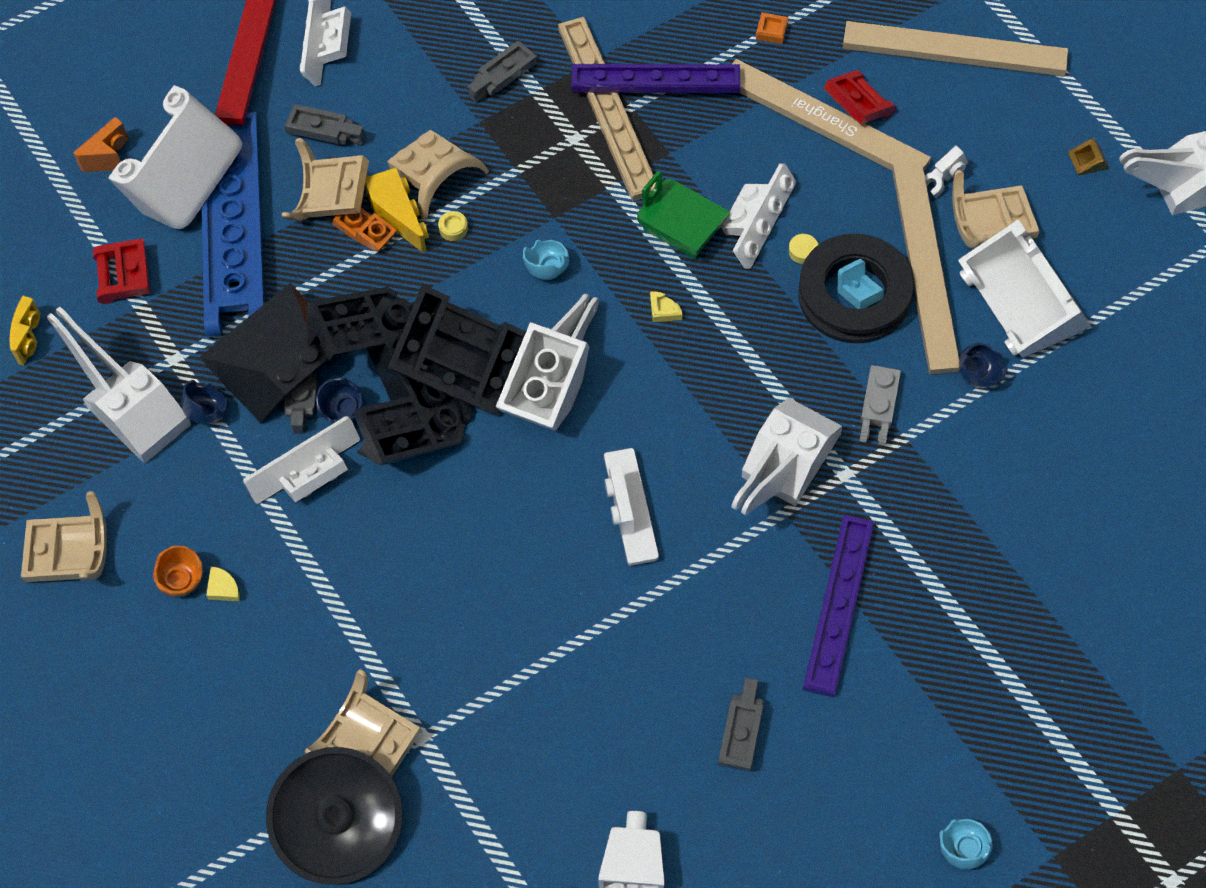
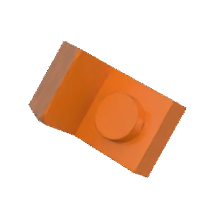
[73,117,129,172]

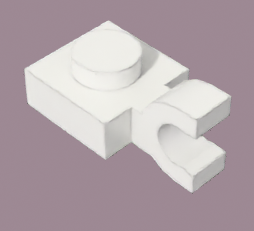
[924,146,969,199]

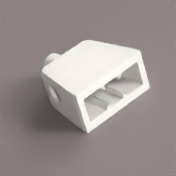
[599,811,664,888]

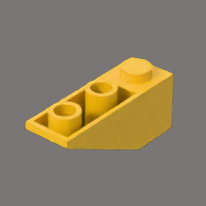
[365,167,429,252]

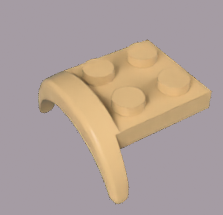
[387,130,489,219]
[281,138,369,220]
[952,170,1039,248]
[21,491,107,582]
[305,669,422,777]

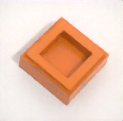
[756,12,788,44]

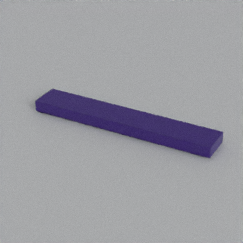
[571,64,740,93]
[802,515,874,698]

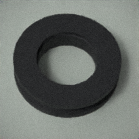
[798,233,914,344]

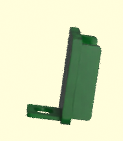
[637,171,730,259]

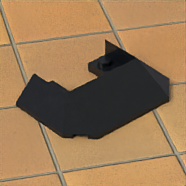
[307,287,473,466]

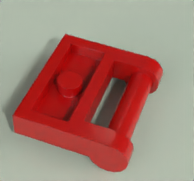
[824,70,896,125]
[93,238,150,304]

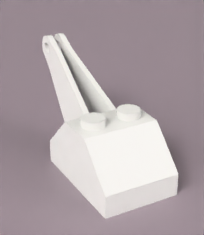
[1119,131,1206,215]
[496,294,599,431]
[47,307,191,464]
[731,398,842,515]

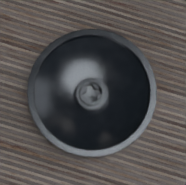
[266,747,402,885]

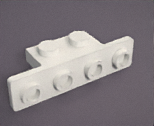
[300,0,351,86]
[721,164,796,269]
[243,416,360,504]
[604,448,659,566]

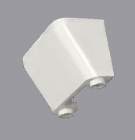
[108,85,242,229]
[958,219,1091,358]

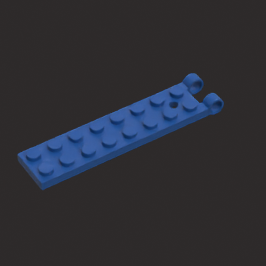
[202,112,265,337]

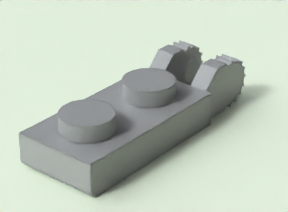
[859,365,901,446]

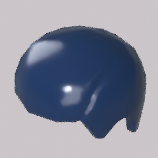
[959,342,1008,389]
[315,377,366,424]
[181,380,228,424]

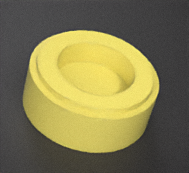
[438,211,468,241]
[788,234,818,264]

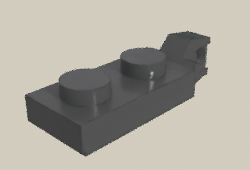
[468,41,538,103]
[284,104,366,145]
[284,369,320,434]
[718,678,763,772]

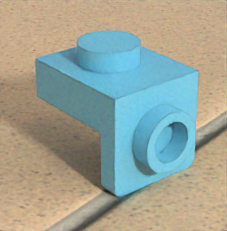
[838,259,884,309]

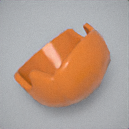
[153,546,203,597]

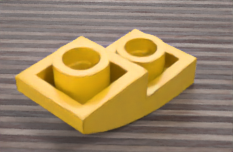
[9,296,41,366]

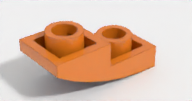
[332,208,397,252]

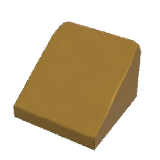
[1068,138,1110,176]

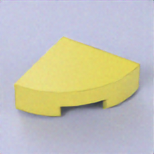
[650,292,682,322]
[206,567,240,601]

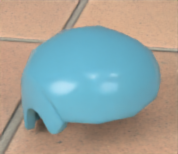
[523,240,570,280]
[939,818,993,870]

